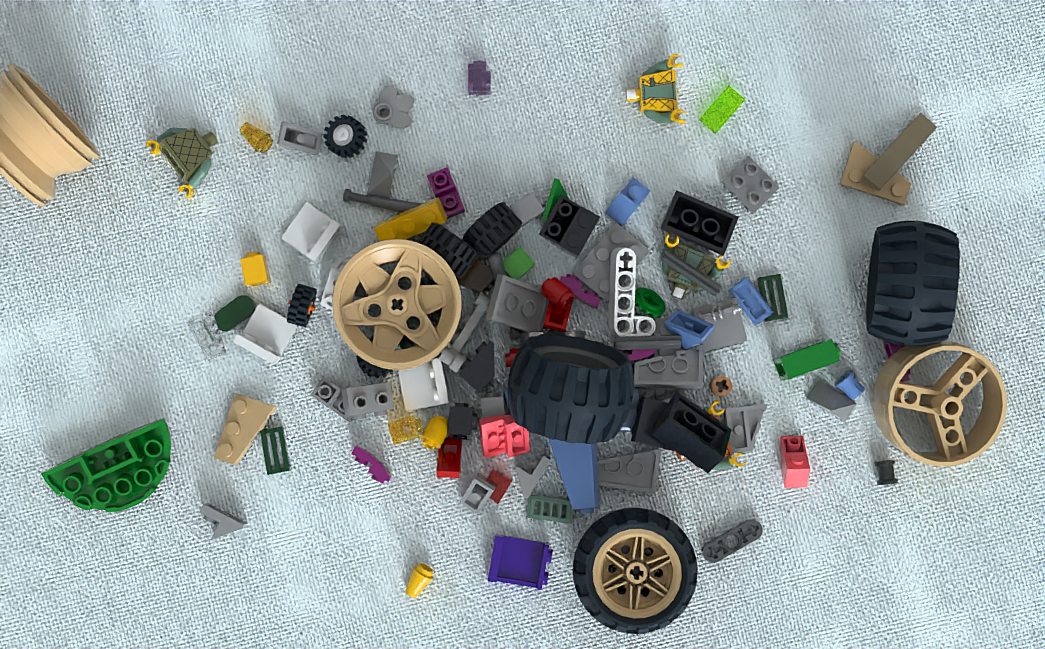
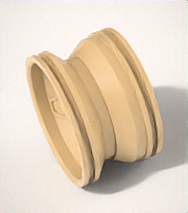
[0,62,101,208]
[332,239,462,370]

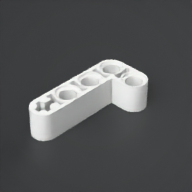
[608,247,656,336]

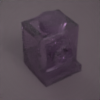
[468,60,491,95]

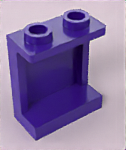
[488,534,553,590]

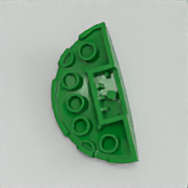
[41,418,172,512]

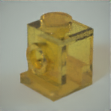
[387,415,424,445]

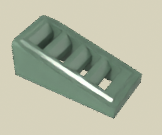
[526,495,573,524]

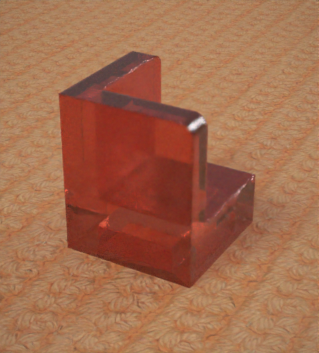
[487,469,512,504]

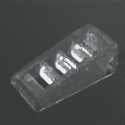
[186,309,226,361]

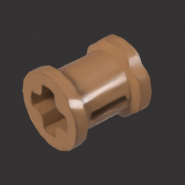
[709,376,732,396]

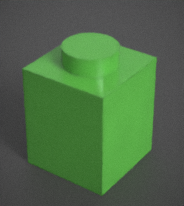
[503,247,535,280]

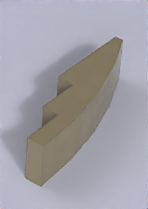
[862,112,937,192]

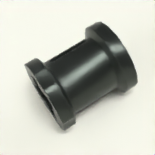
[874,460,898,485]

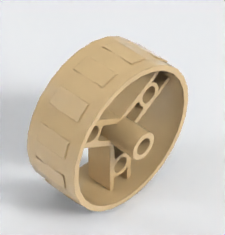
[872,340,1007,466]

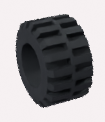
[462,202,522,260]
[418,222,479,279]

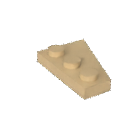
[839,141,912,206]
[214,393,278,465]

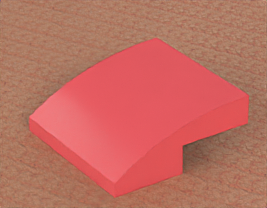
[479,415,530,458]

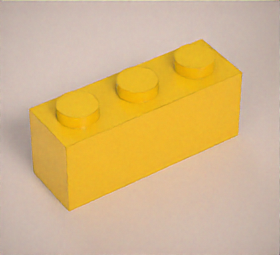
[374,197,448,242]

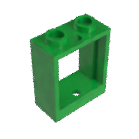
[773,339,841,380]

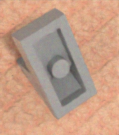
[277,121,323,155]
[516,455,551,499]
[459,473,497,514]
[199,503,248,539]

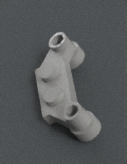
[439,292,491,373]

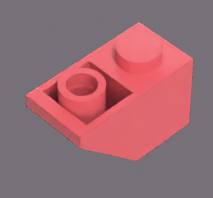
[780,436,810,488]

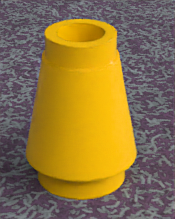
[405,563,434,598]

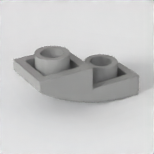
[310,376,352,422]

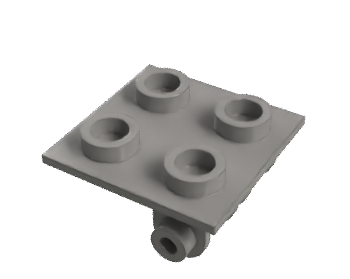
[722,156,780,214]
[693,297,748,352]

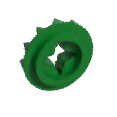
[635,287,666,318]

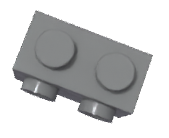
[341,382,394,420]

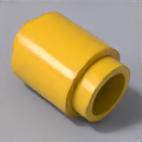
[420,415,449,450]

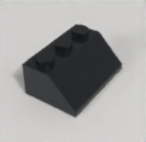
[660,190,739,256]
[652,391,732,473]

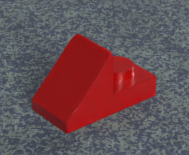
[543,301,572,332]
[437,438,462,478]

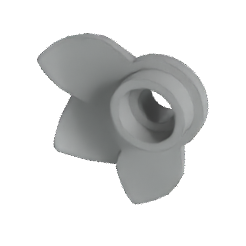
[373,85,414,128]

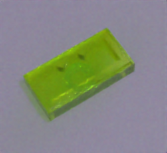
[699,85,745,134]

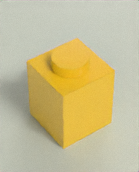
[240,252,271,287]

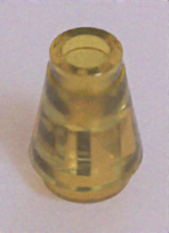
[239,122,273,153]

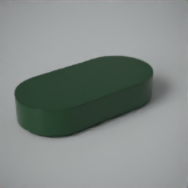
[214,295,255,332]

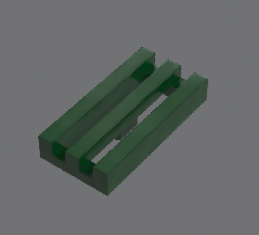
[757,274,788,322]
[260,426,291,475]

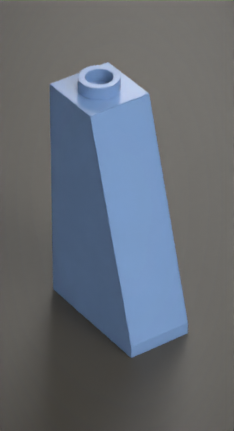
[549,439,601,514]

